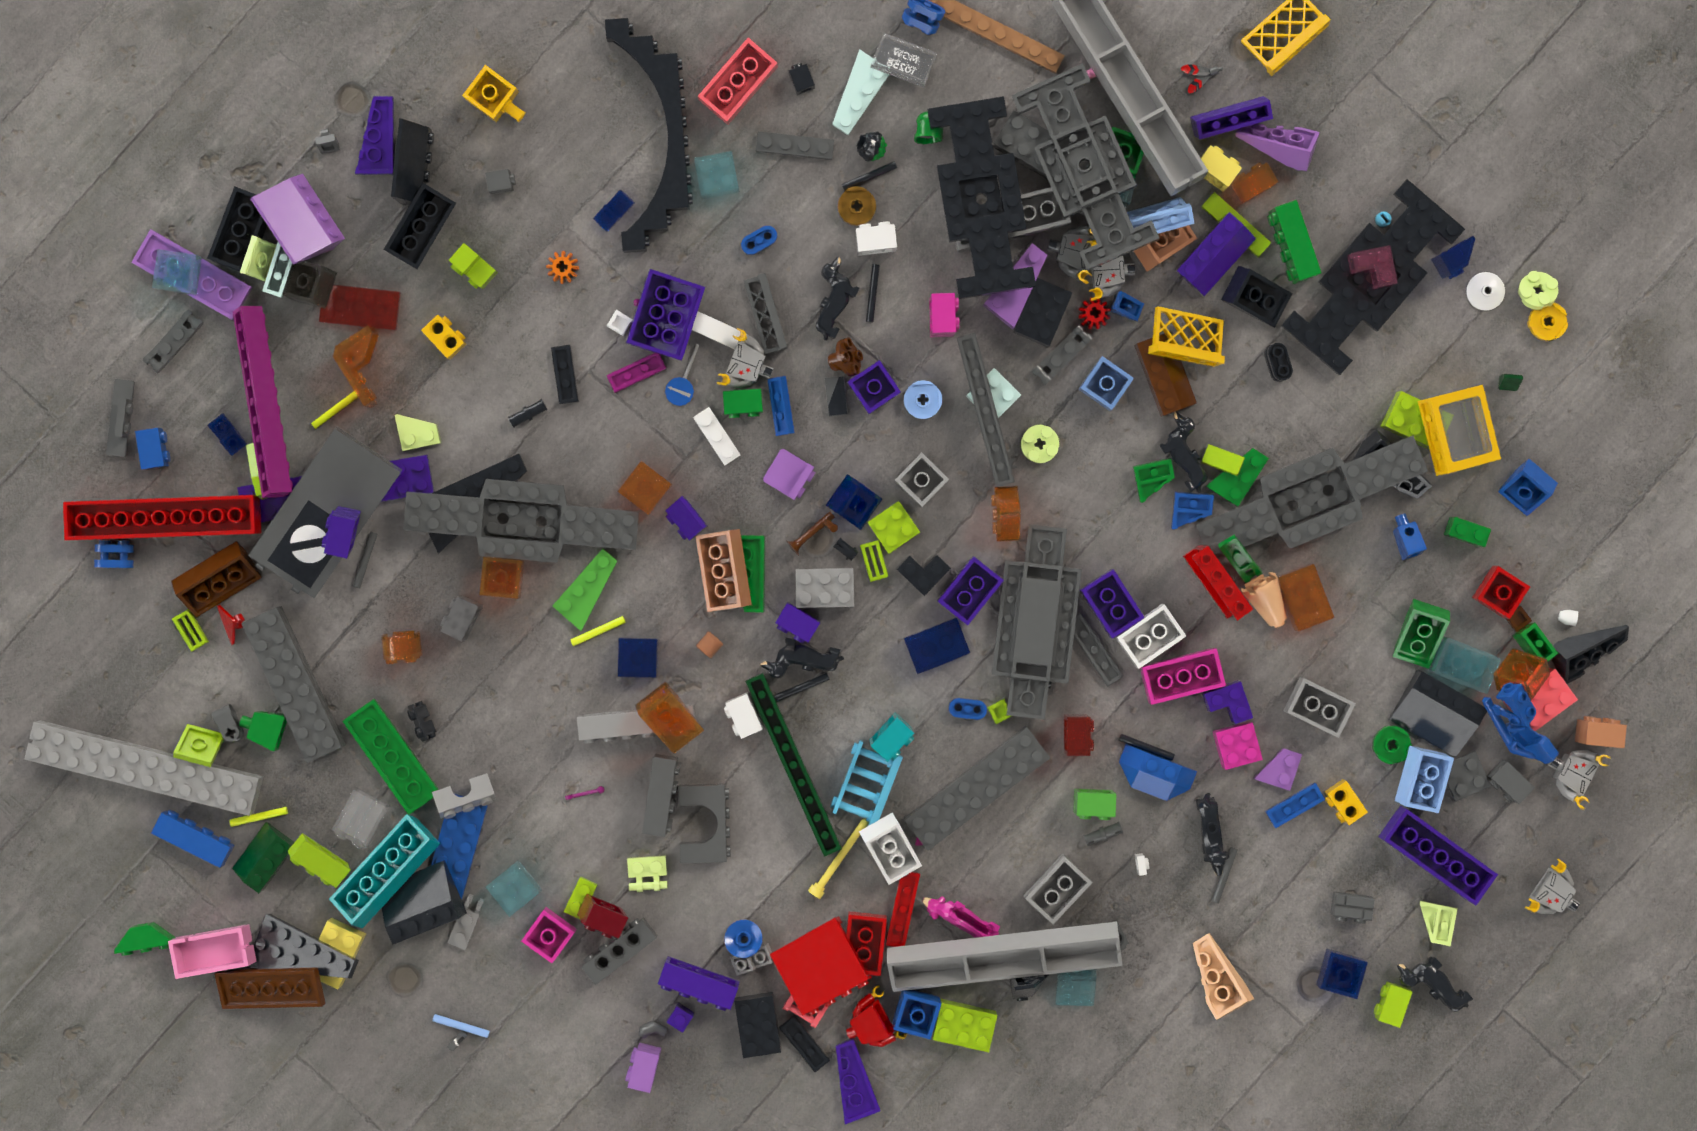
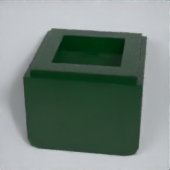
[1498,374,1523,391]

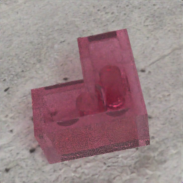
[1347,245,1398,289]

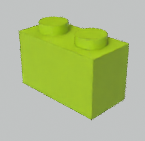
[1374,981,1412,1028]

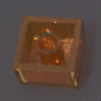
[618,461,673,515]
[479,557,524,599]
[1493,648,1550,701]

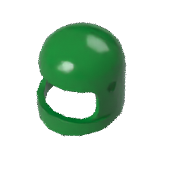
[914,112,944,145]

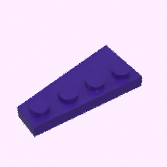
[355,96,394,175]
[836,1038,881,1124]

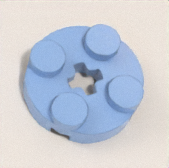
[904,380,942,419]

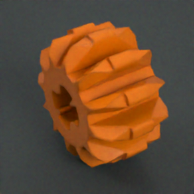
[546,251,580,284]

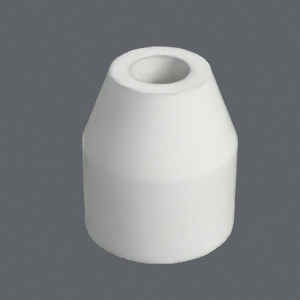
[1558,610,1578,626]

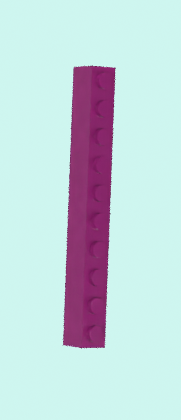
[233,306,293,498]

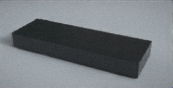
[551,345,579,405]
[779,1015,830,1072]

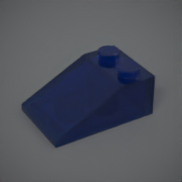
[903,617,970,674]

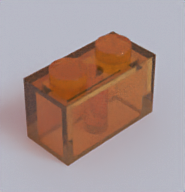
[1231,162,1278,204]

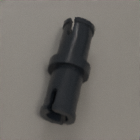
[508,399,547,428]

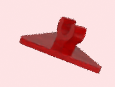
[217,605,245,645]

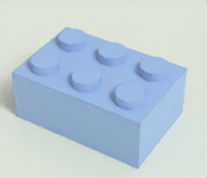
[1395,746,1454,813]

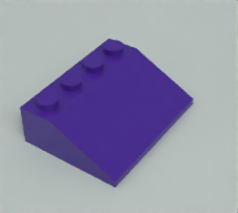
[626,269,705,361]

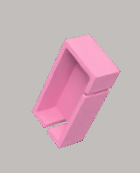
[168,924,257,979]

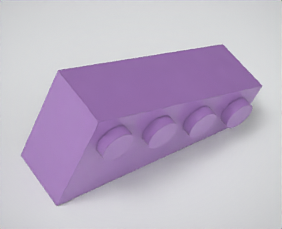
[983,243,1047,329]

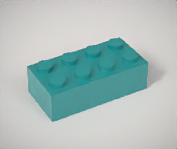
[869,712,914,762]

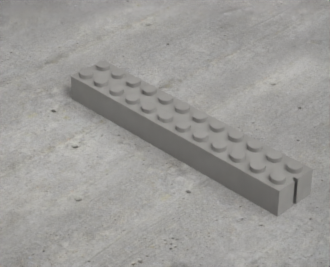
[1052,0,1208,196]
[24,720,264,816]
[887,922,1123,992]

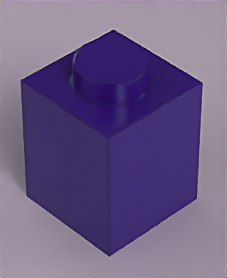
[666,1002,694,1033]

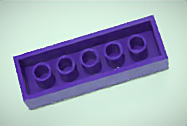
[1378,806,1498,906]

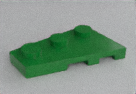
[1205,448,1269,507]

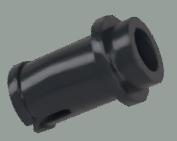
[833,538,858,561]

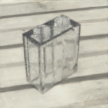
[332,788,390,849]

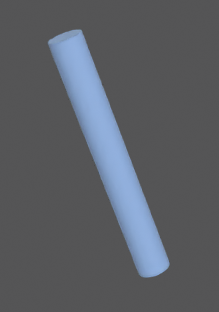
[433,1014,490,1038]

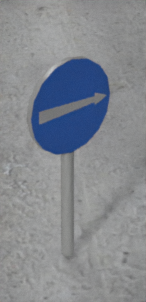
[665,344,699,406]

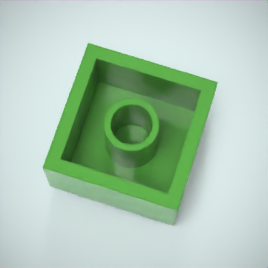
[1073,789,1116,820]

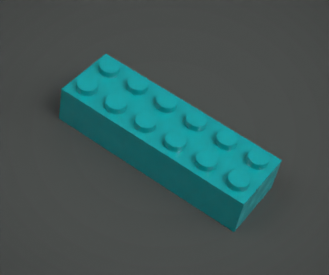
[329,814,441,929]

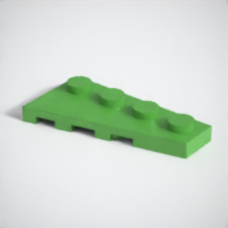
[553,548,618,631]

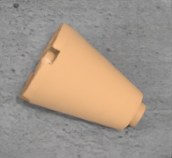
[1241,572,1287,628]

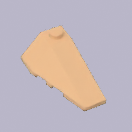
[1193,933,1254,1020]

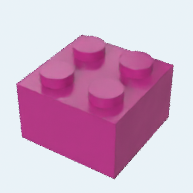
[1212,721,1263,770]
[521,907,577,963]

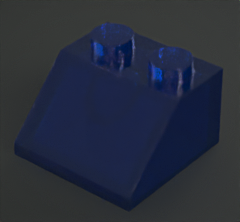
[1431,236,1475,279]
[826,474,883,530]

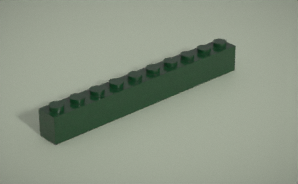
[745,672,842,857]

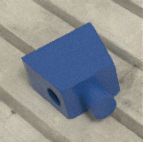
[1393,513,1427,561]

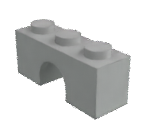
[432,773,496,819]

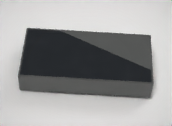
[825,376,848,417]

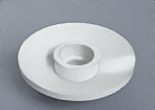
[1466,272,1505,311]

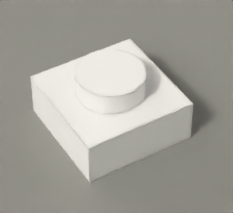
[1135,853,1149,876]

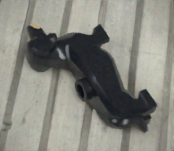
[815,256,860,341]
[1159,411,1208,493]
[760,637,844,678]
[1196,793,1229,876]
[1397,957,1473,1012]

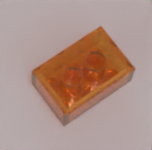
[1277,564,1335,632]

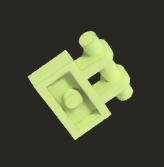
[627,855,668,892]

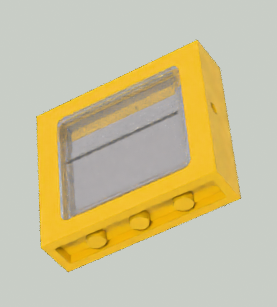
[1418,385,1501,476]

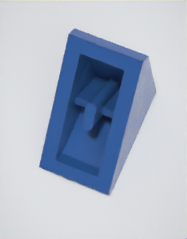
[1110,291,1144,322]

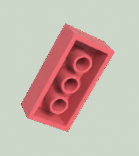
[698,38,778,125]

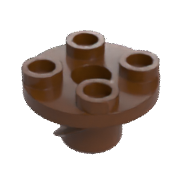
[828,337,863,377]

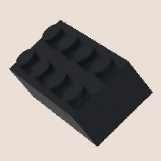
[207,186,267,271]

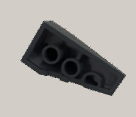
[1353,429,1432,499]
[1551,625,1629,684]

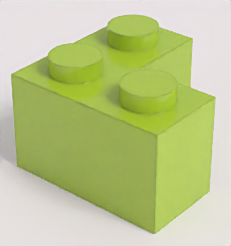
[449,243,498,289]

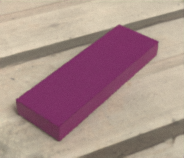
[606,353,667,393]

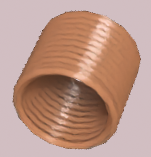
[696,632,723,658]

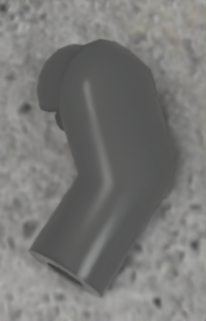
[639,1021,668,1038]

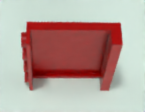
[1183,545,1253,621]
[770,916,872,1016]

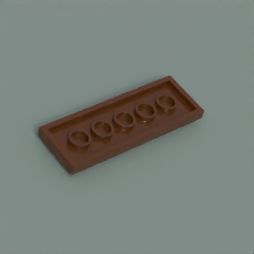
[214,967,326,1009]

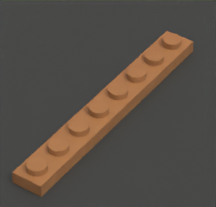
[929,0,1065,74]

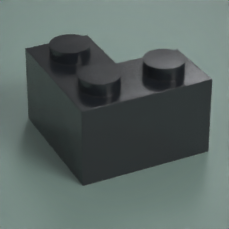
[896,555,951,596]

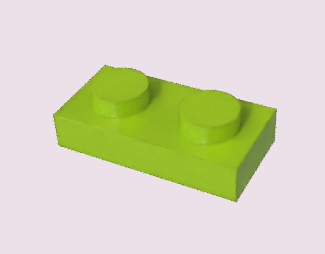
[564,876,598,920]

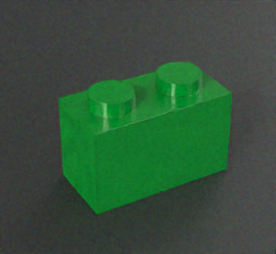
[723,389,763,418]
[1444,517,1491,547]
[1512,622,1558,666]

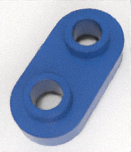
[741,226,777,255]
[949,698,987,720]

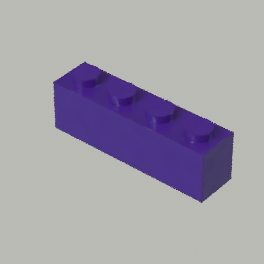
[1190,96,1273,139]

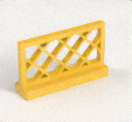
[1241,0,1331,76]
[1148,306,1225,367]

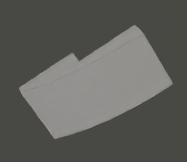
[730,943,773,976]

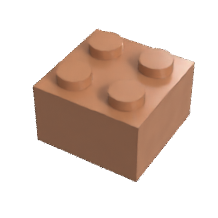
[1575,716,1627,748]

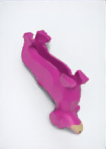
[922,896,1000,938]

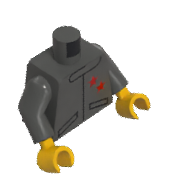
[1047,226,1095,284]

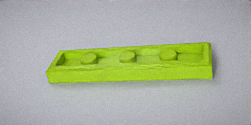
[1201,192,1271,258]

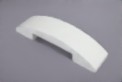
[692,312,740,350]

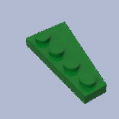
[741,535,766,613]

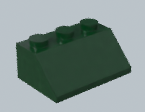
[232,822,294,894]

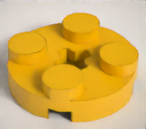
[1527,303,1568,341]

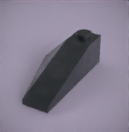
[1010,974,1049,1001]

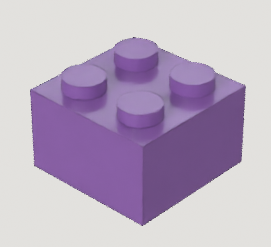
[625,1042,662,1093]

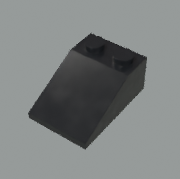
[1221,266,1293,328]

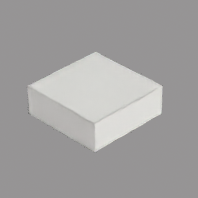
[607,310,633,336]

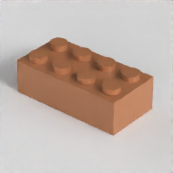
[695,529,752,612]

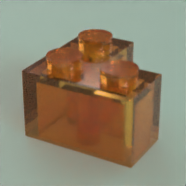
[991,486,1021,541]

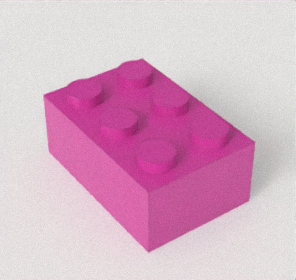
[929,293,959,337]

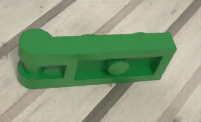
[1218,534,1263,583]

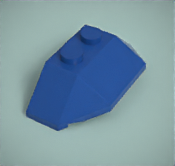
[1119,744,1197,801]

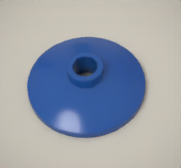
[724,920,763,958]

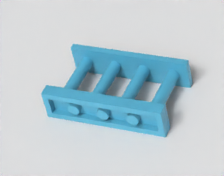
[830,740,903,826]

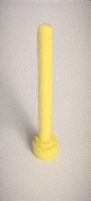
[808,819,868,899]

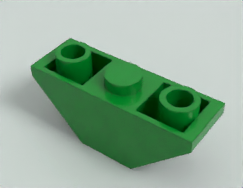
[114,922,176,956]

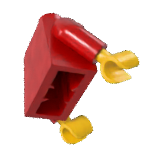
[846,985,907,1047]

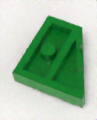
[1133,458,1175,503]

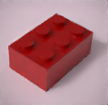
[846,911,887,976]

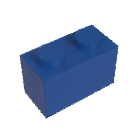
[135,428,170,470]

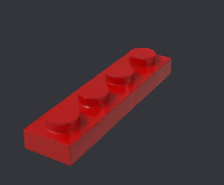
[886,872,920,947]

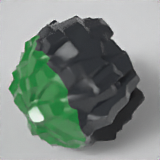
[856,131,887,162]

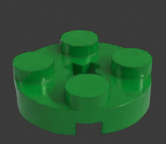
[1372,726,1412,764]

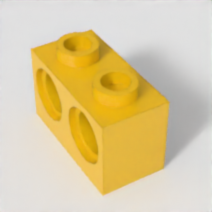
[421,315,467,360]
[1324,779,1368,825]

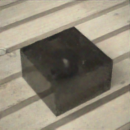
[282,261,337,309]

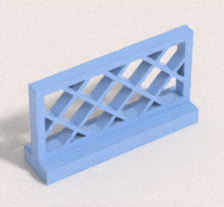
[1127,197,1195,234]

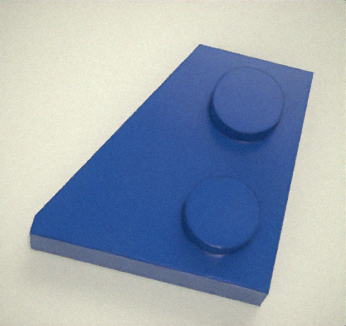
[1171,492,1214,529]

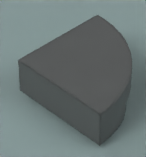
[447,1031,467,1051]

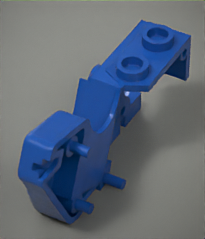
[1482,682,1559,764]

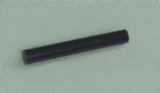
[842,161,897,191]
[866,264,880,323]
[774,673,830,702]
[1118,734,1175,761]

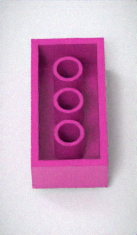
[1140,648,1226,705]

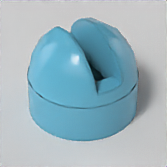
[1375,211,1392,227]

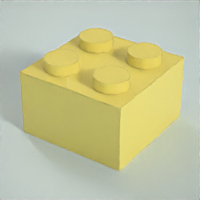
[1200,145,1242,192]

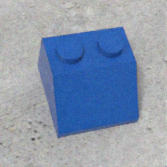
[1498,459,1558,516]

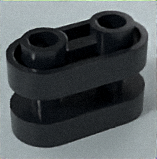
[1264,343,1293,382]

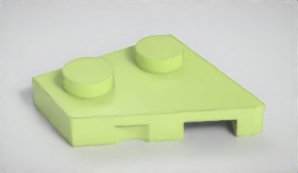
[395,414,441,451]
[1420,901,1457,946]

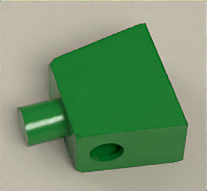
[239,711,287,751]

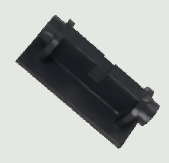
[407,701,437,742]

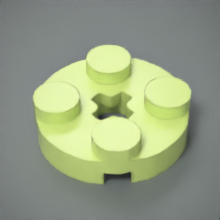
[1518,271,1558,310]
[1020,425,1059,463]

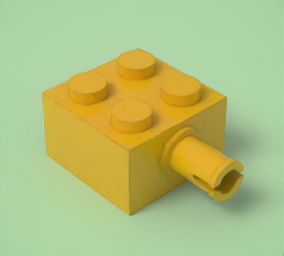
[462,65,526,123]

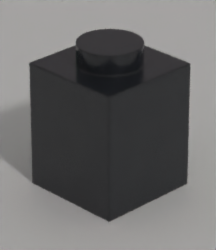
[789,63,815,95]

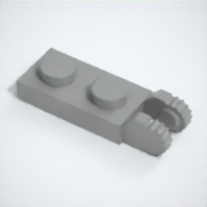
[447,894,484,950]

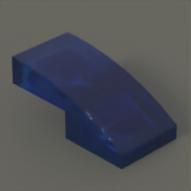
[593,190,635,232]

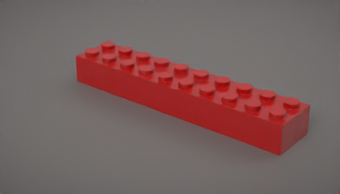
[63,495,261,540]

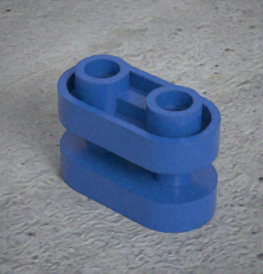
[902,0,945,35]
[94,540,134,568]

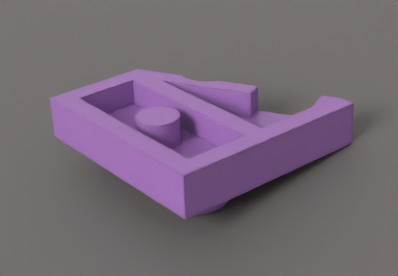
[1254,748,1302,791]

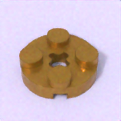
[838,186,876,226]

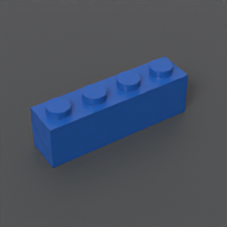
[151,810,234,868]

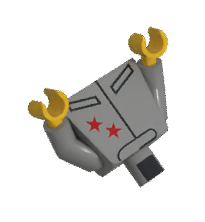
[1087,240,1135,301]
[716,328,774,388]
[1548,750,1611,810]
[1525,859,1580,914]

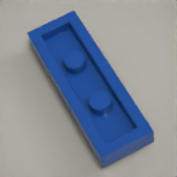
[767,376,795,436]
[1265,782,1325,828]

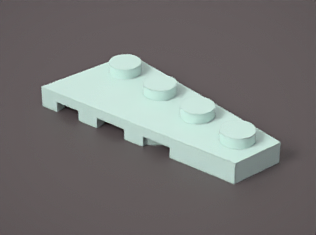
[832,50,890,135]

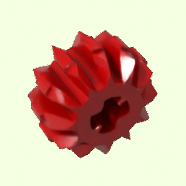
[1078,297,1111,330]

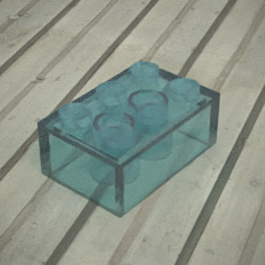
[1428,637,1501,694]

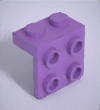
[763,449,816,500]

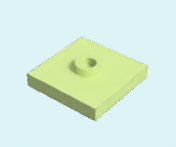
[240,236,277,281]

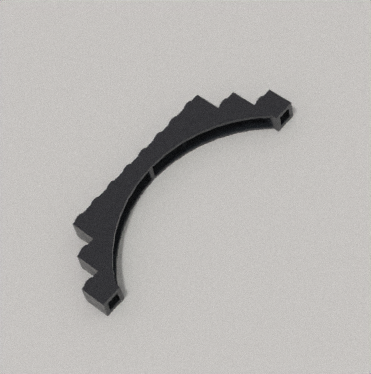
[605,18,693,253]

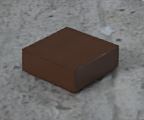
[1506,605,1532,632]

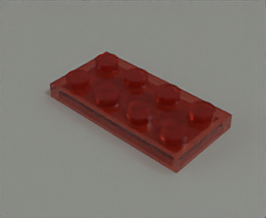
[319,284,401,331]

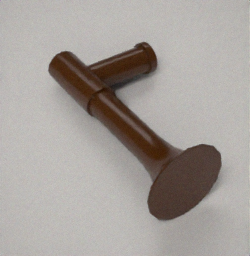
[786,512,838,556]

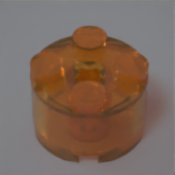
[381,631,422,664]

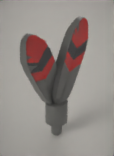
[1181,64,1223,94]

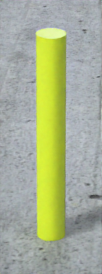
[311,389,362,429]
[570,616,626,646]
[229,807,288,827]

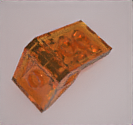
[333,326,379,408]

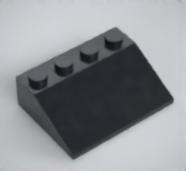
[391,118,434,205]
[1388,670,1487,757]
[381,860,467,945]

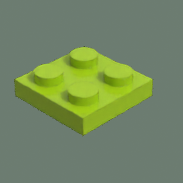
[867,501,920,554]
[173,724,224,767]

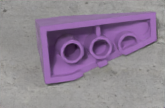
[1235,124,1320,171]

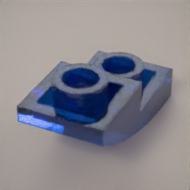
[207,413,247,456]

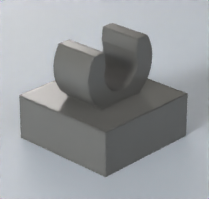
[315,129,340,154]

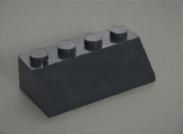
[383,182,456,269]

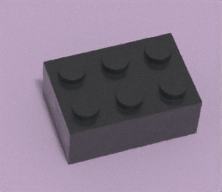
[1013,278,1073,348]
[734,992,782,1058]

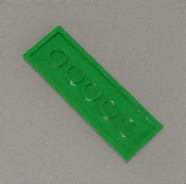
[343,699,439,815]

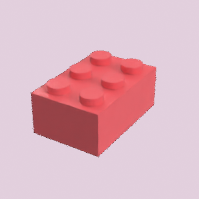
[1503,668,1578,731]

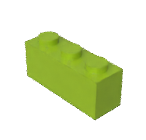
[288,833,351,888]

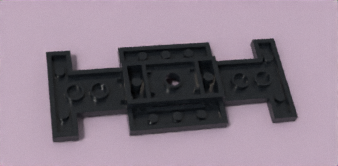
[927,96,1036,299]
[1281,179,1465,375]

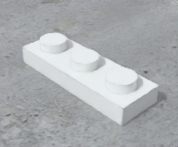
[693,407,741,465]

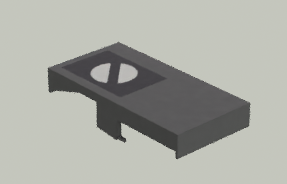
[248,426,402,598]

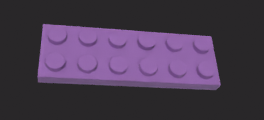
[131,229,253,321]

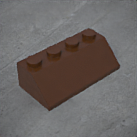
[1134,332,1197,417]
[171,541,262,617]

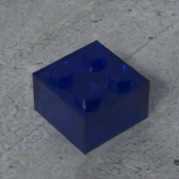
[618,637,659,678]
[1316,948,1368,999]

